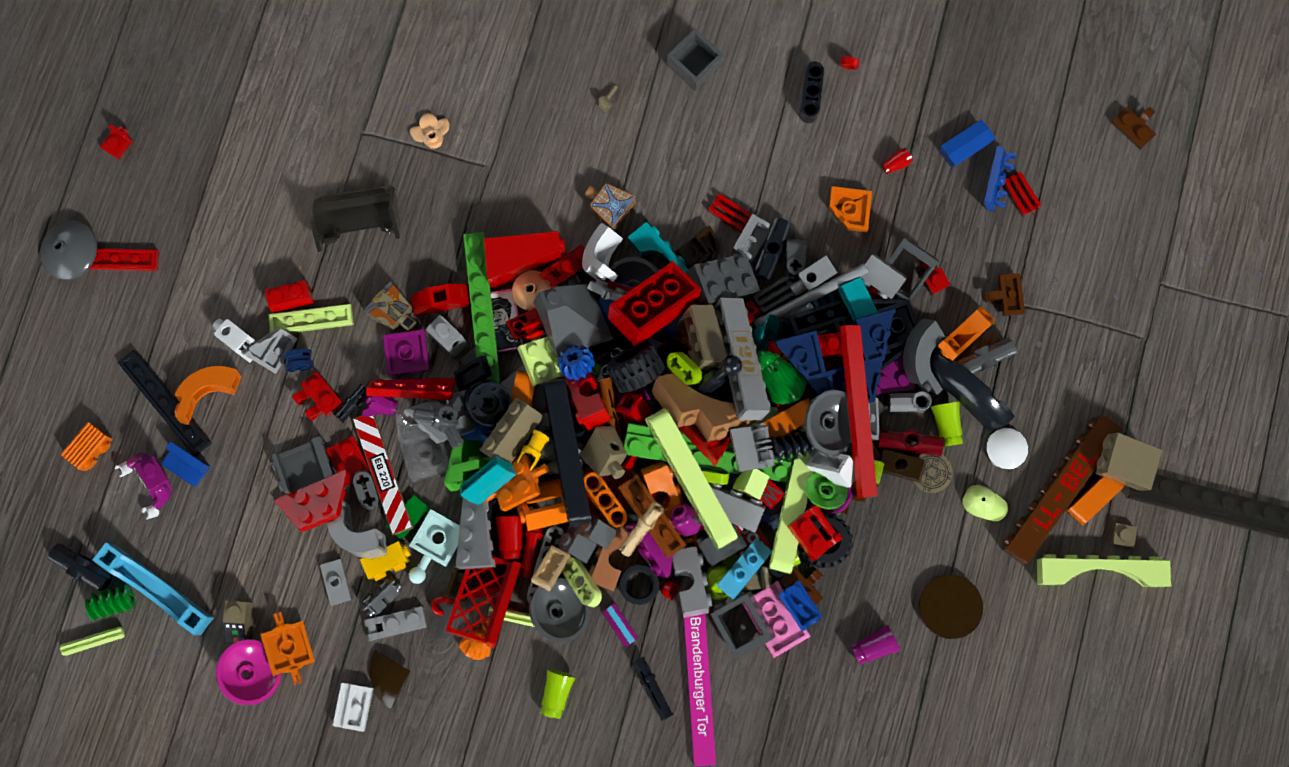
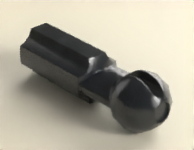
[690,355,742,396]

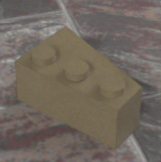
[674,305,728,371]

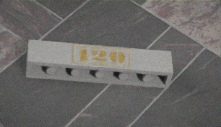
[714,298,770,420]

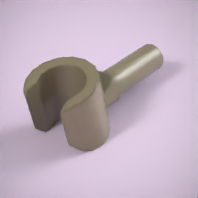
[598,85,618,112]

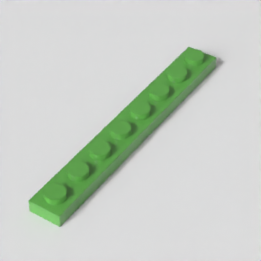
[463,232,501,384]

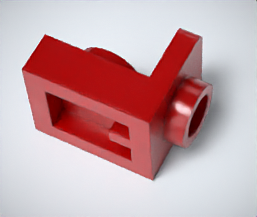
[100,124,133,160]

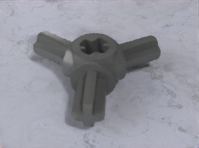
[413,393,465,448]

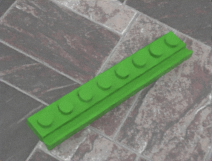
[623,422,793,483]

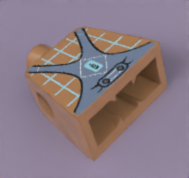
[585,184,636,232]

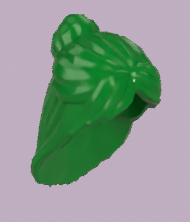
[757,350,807,405]

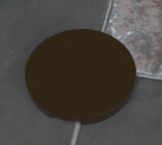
[918,575,983,639]

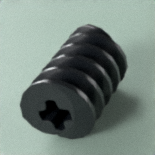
[768,431,815,463]

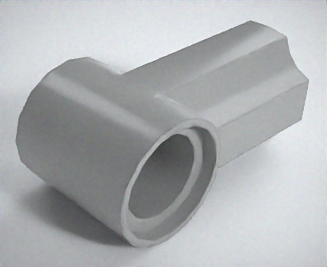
[889,392,932,413]

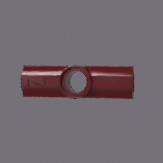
[879,430,944,456]

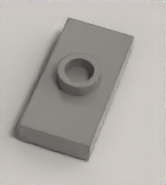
[320,559,352,606]

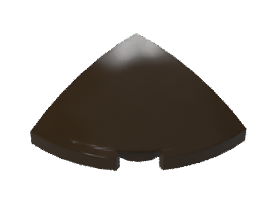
[675,225,718,269]
[369,650,411,709]

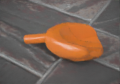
[459,619,491,660]

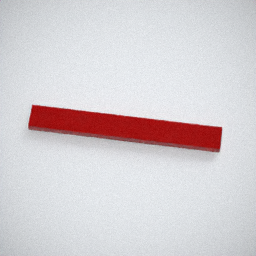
[840,325,878,498]

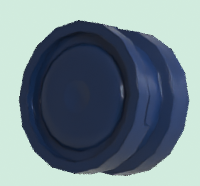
[282,349,314,372]

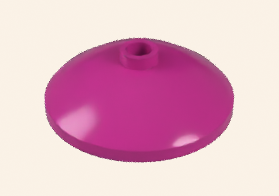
[216,640,281,705]

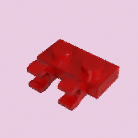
[292,371,343,421]

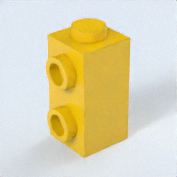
[360,541,411,581]

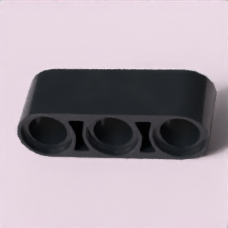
[800,61,824,123]

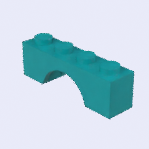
[628,222,688,272]

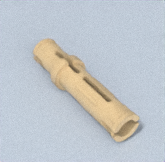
[619,502,664,556]

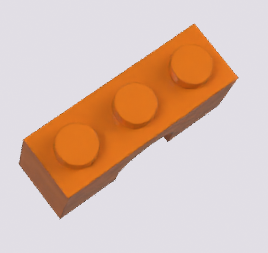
[640,461,685,526]

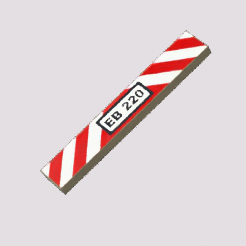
[353,415,414,536]

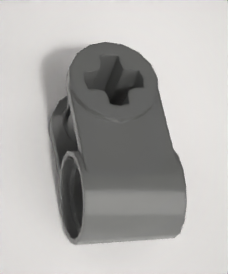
[785,239,807,280]

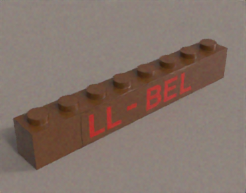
[1002,414,1123,565]

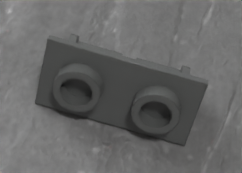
[361,575,403,617]

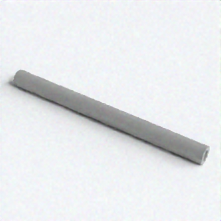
[754,263,869,328]

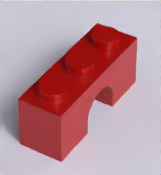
[565,372,611,431]

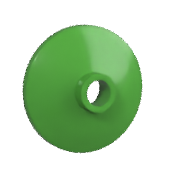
[806,472,848,509]

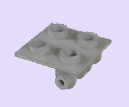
[730,423,775,472]

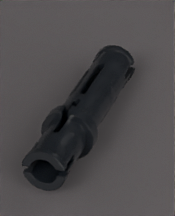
[632,657,674,721]

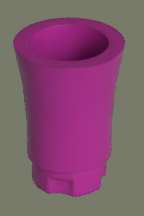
[850,624,901,665]

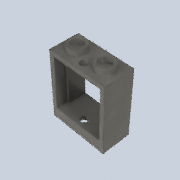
[887,237,939,302]
[711,591,776,660]

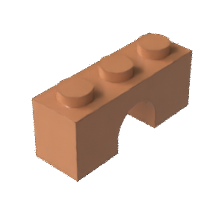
[589,526,628,592]

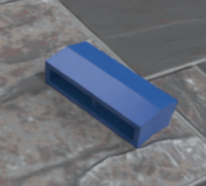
[940,119,996,168]

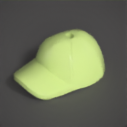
[963,485,1008,522]

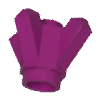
[362,396,398,417]

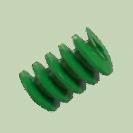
[85,584,136,621]

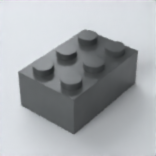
[685,253,760,306]

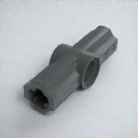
[957,337,1017,374]

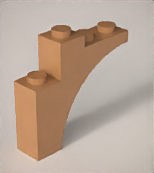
[652,373,756,442]

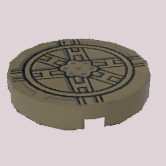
[912,454,953,494]

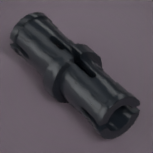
[333,383,366,423]

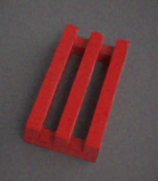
[1004,171,1042,217]
[708,193,752,233]

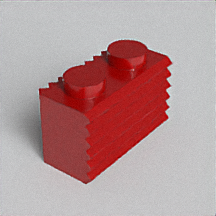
[265,280,314,313]

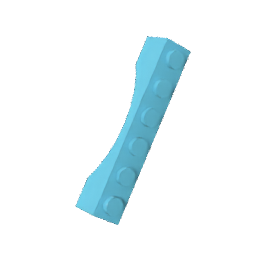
[93,543,214,635]

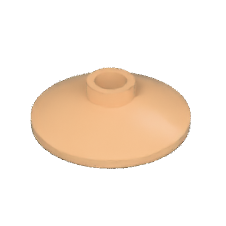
[512,270,551,311]

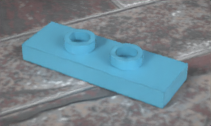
[717,538,772,599]

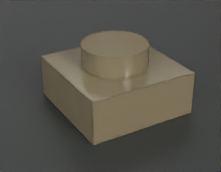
[1111,523,1137,548]

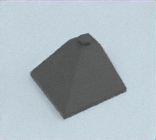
[533,284,614,358]

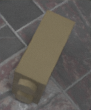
[1096,433,1162,491]

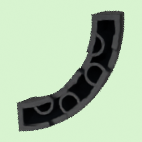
[930,348,1015,429]

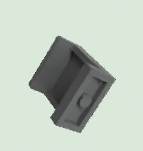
[271,436,336,494]

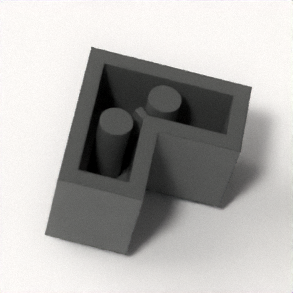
[558,516,617,563]

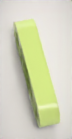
[562,557,602,607]

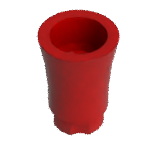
[494,516,523,559]

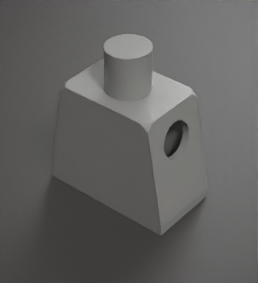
[790,255,837,297]
[426,315,468,359]

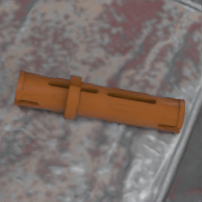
[598,378,624,440]

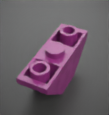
[625,523,673,578]

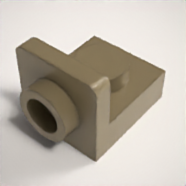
[741,566,771,591]

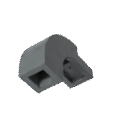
[903,319,945,395]

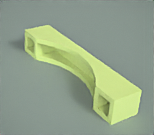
[1037,554,1171,587]

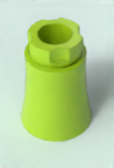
[931,402,963,447]
[540,669,576,719]

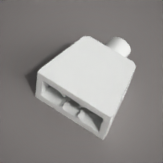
[212,319,256,362]

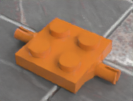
[485,454,549,511]
[260,612,315,685]

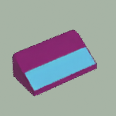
[602,604,638,647]

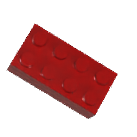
[608,261,701,347]

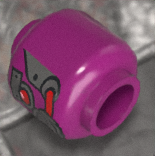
[670,504,702,536]

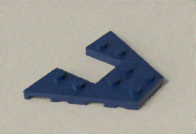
[774,309,895,404]

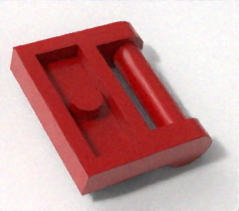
[787,504,843,561]

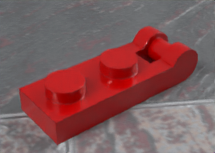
[540,245,585,288]

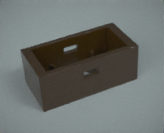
[880,449,926,483]

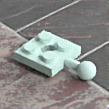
[409,509,460,584]

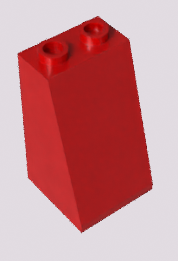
[484,231,566,289]

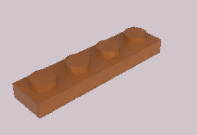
[618,475,686,559]

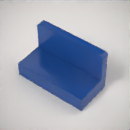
[161,441,210,487]

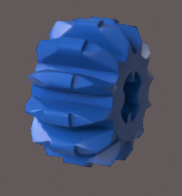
[558,344,595,381]

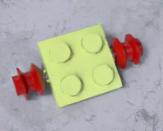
[518,319,564,387]

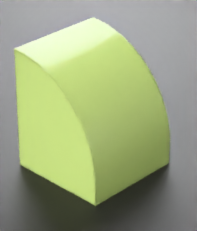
[732,469,770,500]

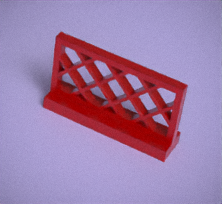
[445,556,521,649]

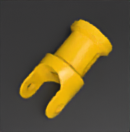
[517,430,550,471]

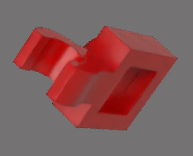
[920,261,951,296]

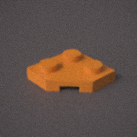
[829,186,872,232]

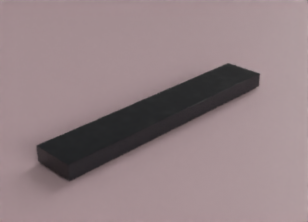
[118,350,212,457]

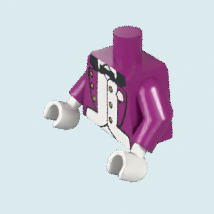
[115,452,173,519]

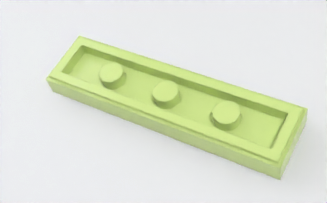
[268,304,354,333]

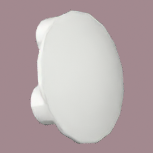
[987,428,1028,469]

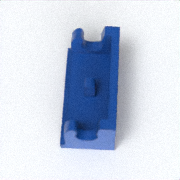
[779,580,823,631]

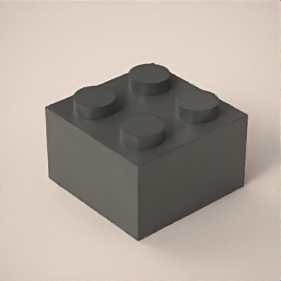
[667,28,724,91]

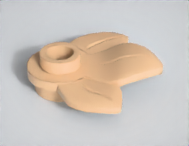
[410,113,450,149]

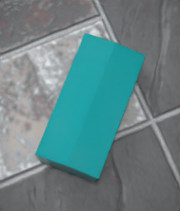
[838,277,878,320]
[460,456,516,505]

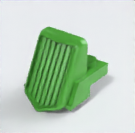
[444,439,492,492]

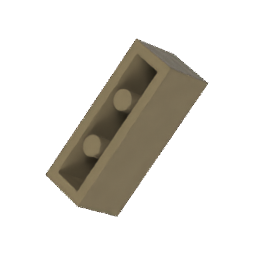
[480,397,544,463]

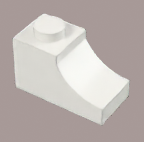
[806,449,855,488]

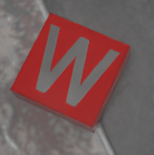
[760,480,785,510]

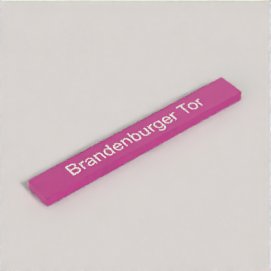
[684,614,716,767]

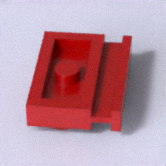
[326,436,371,487]

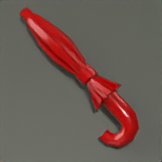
[431,584,501,616]

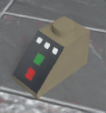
[223,601,253,645]

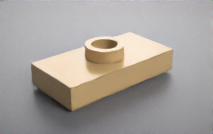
[531,545,570,591]

